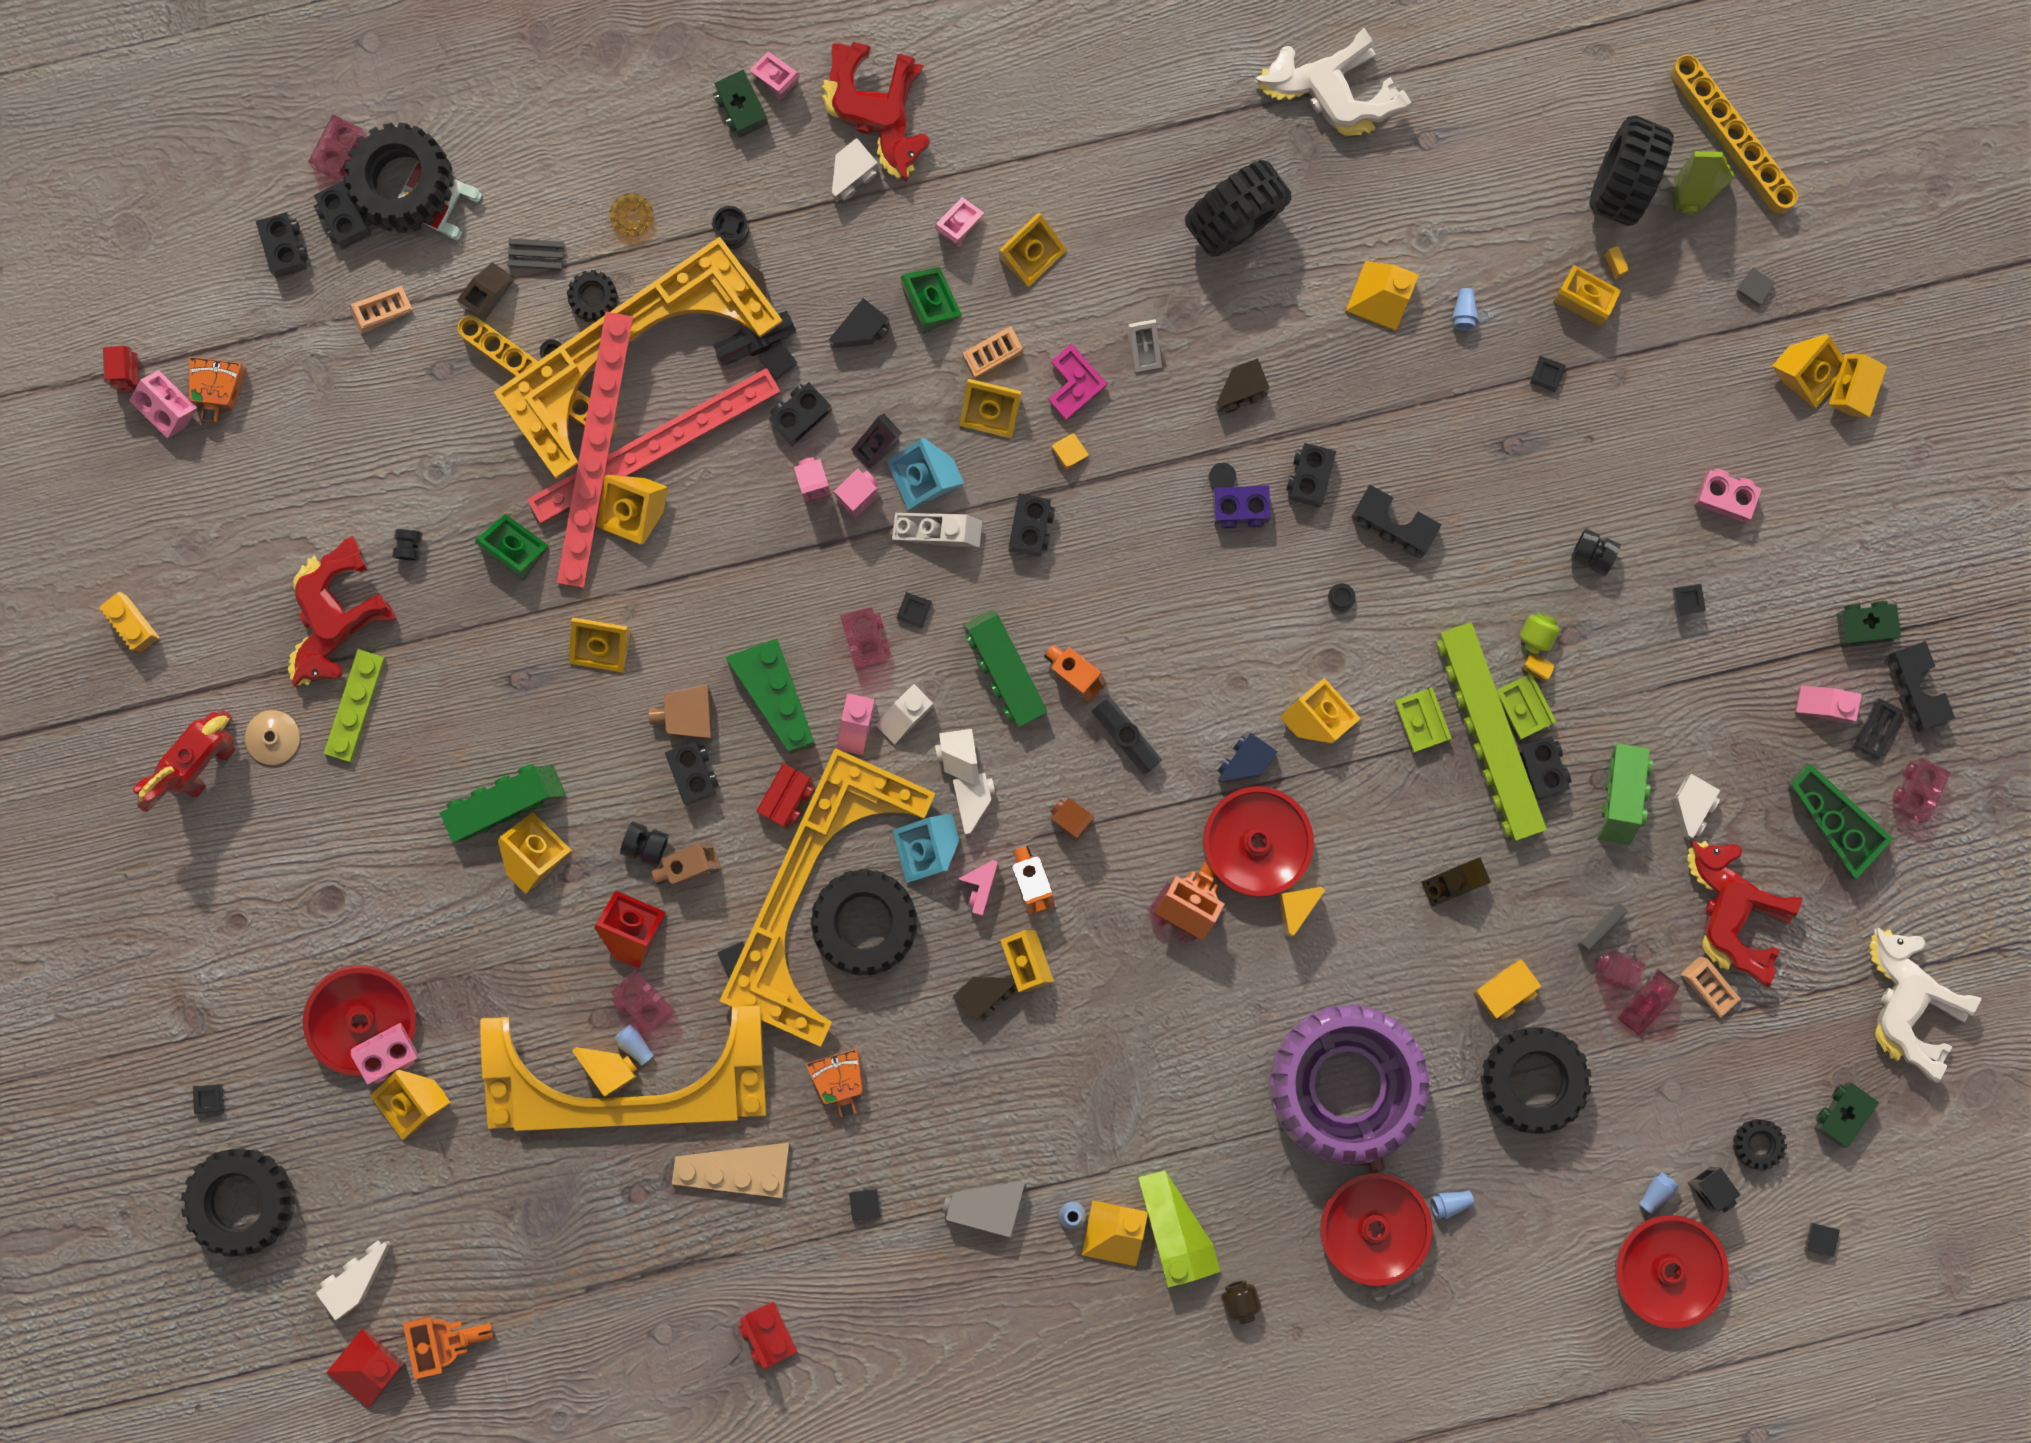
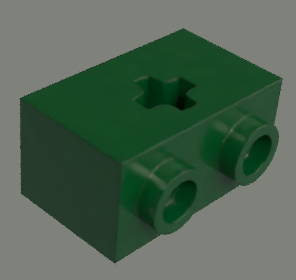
[713,69,769,138]
[1836,601,1901,646]
[1815,1083,1879,1148]

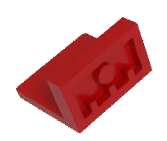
[738,1301,798,1370]

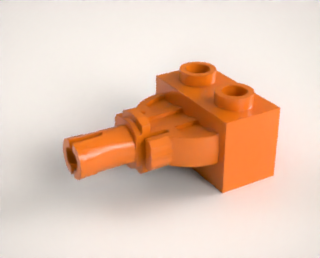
[1155,859,1225,940]
[403,1316,494,1380]

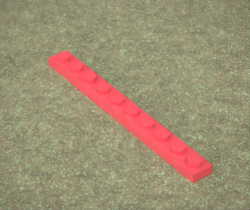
[557,312,633,588]
[527,368,781,524]

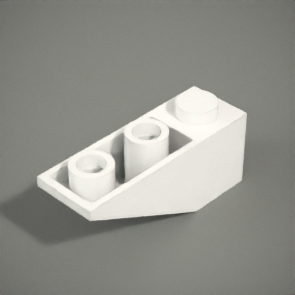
[892,513,982,548]
[316,1240,391,1320]

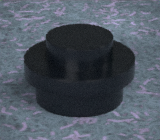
[1328,583,1355,611]

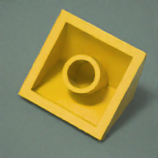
[999,213,1067,287]
[1553,264,1621,327]
[959,379,1022,439]
[569,618,631,673]
[1278,887,1325,938]

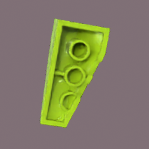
[1674,151,1734,215]
[1138,1170,1221,1288]

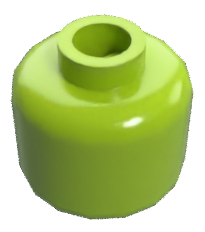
[1519,612,1560,655]

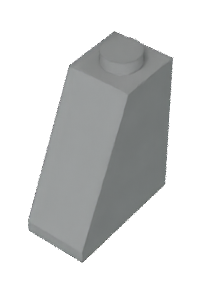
[942,1181,1025,1238]

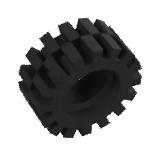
[567,270,618,323]
[1733,1119,1787,1170]

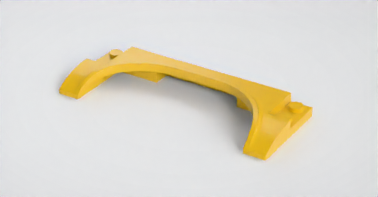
[494,237,783,479]
[720,748,936,1047]
[480,1005,767,1131]

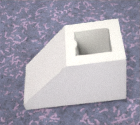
[832,138,878,203]
[1673,774,1720,840]

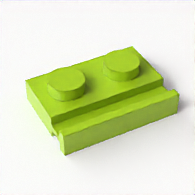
[1497,673,1556,740]
[1394,687,1452,753]

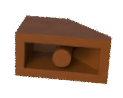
[1050,798,1095,842]

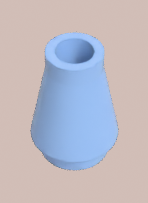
[1451,288,1479,331]
[613,1024,653,1066]
[1639,1172,1679,1214]
[1430,1190,1474,1220]
[1058,1202,1086,1230]

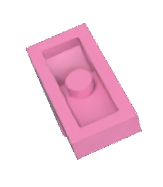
[749,52,800,100]
[934,197,984,247]
[958,860,998,916]

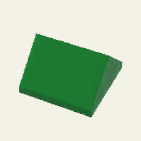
[900,267,962,333]
[475,514,549,580]

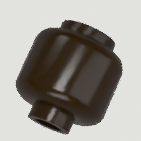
[1221,1280,1262,1324]

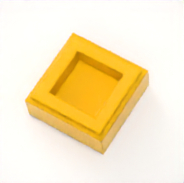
[1605,246,1629,280]

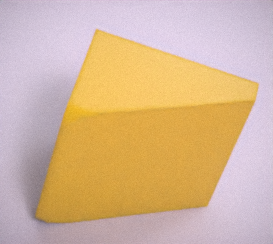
[1051,433,1089,471]
[1521,652,1554,682]

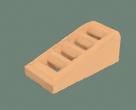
[350,286,413,334]
[963,326,1023,377]
[1681,956,1741,1018]

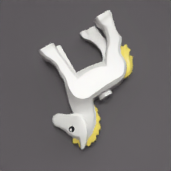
[1254,28,1413,136]
[1869,928,1981,1083]

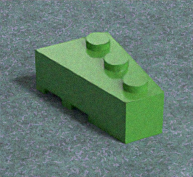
[1597,743,1653,845]

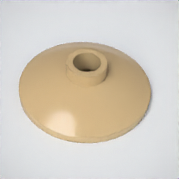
[245,710,300,765]

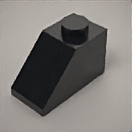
[829,298,890,348]

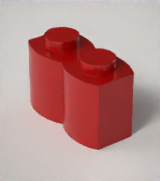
[103,346,139,394]

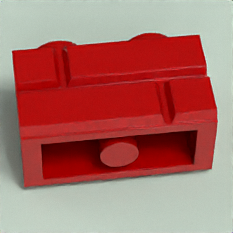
[756,763,814,829]

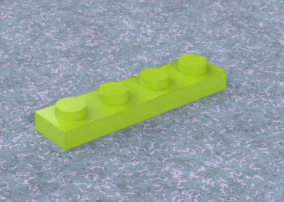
[324,649,386,763]

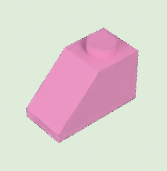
[794,457,831,502]
[1795,686,1862,724]
[836,693,875,756]

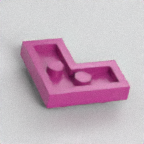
[1048,343,1107,421]

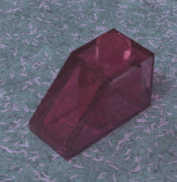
[1617,969,1680,1036]

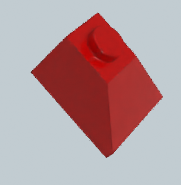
[595,890,666,969]
[326,1329,405,1408]

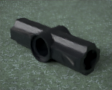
[712,310,797,367]
[1091,696,1162,775]

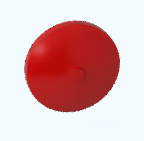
[1202,786,1314,898]
[303,965,416,1076]
[1320,1173,1433,1286]
[1615,1215,1729,1328]

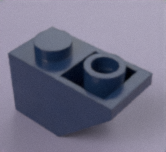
[1217,733,1278,783]

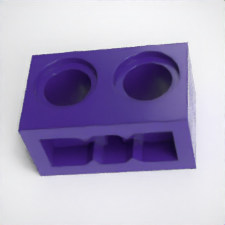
[1213,485,1271,528]

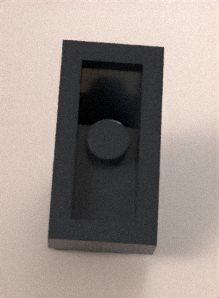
[851,413,902,469]

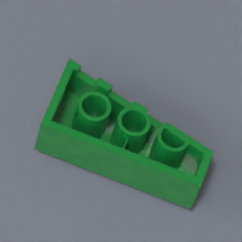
[963,610,1048,727]
[725,638,816,754]
[1787,763,1894,880]
[439,764,567,843]

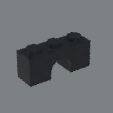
[1351,485,1442,557]
[1888,641,1955,732]

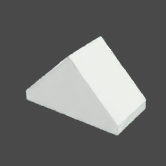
[1127,319,1162,372]

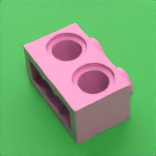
[129,370,197,439]
[834,469,879,519]
[1694,469,1762,523]
[351,1023,417,1085]

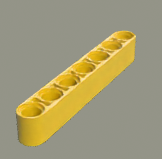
[1671,55,1798,214]
[458,315,617,437]

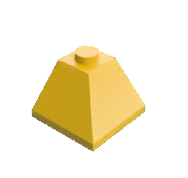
[1345,261,1419,331]
[1772,334,1844,409]
[596,475,668,544]
[1280,678,1361,743]
[498,812,571,894]
[572,1047,637,1097]
[370,1070,451,1141]
[1082,1200,1148,1266]

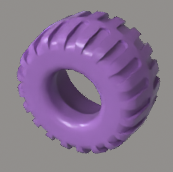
[1270,1005,1429,1165]

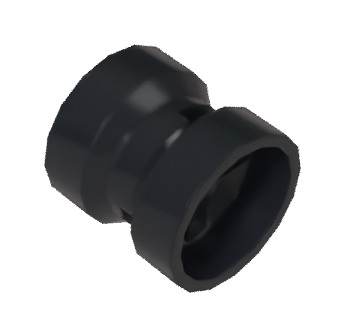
[392,529,423,561]

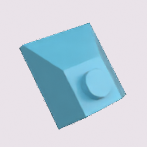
[886,438,964,510]
[892,813,959,883]

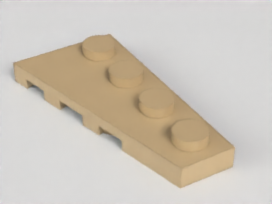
[672,1142,790,1198]

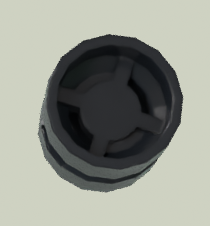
[712,206,750,249]
[1570,528,1621,576]
[620,821,669,868]

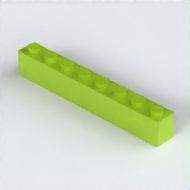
[1436,622,1547,842]

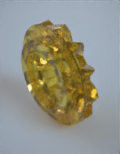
[610,193,653,237]

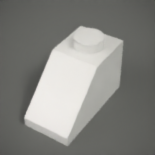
[875,684,934,745]
[935,729,980,785]
[953,773,995,836]

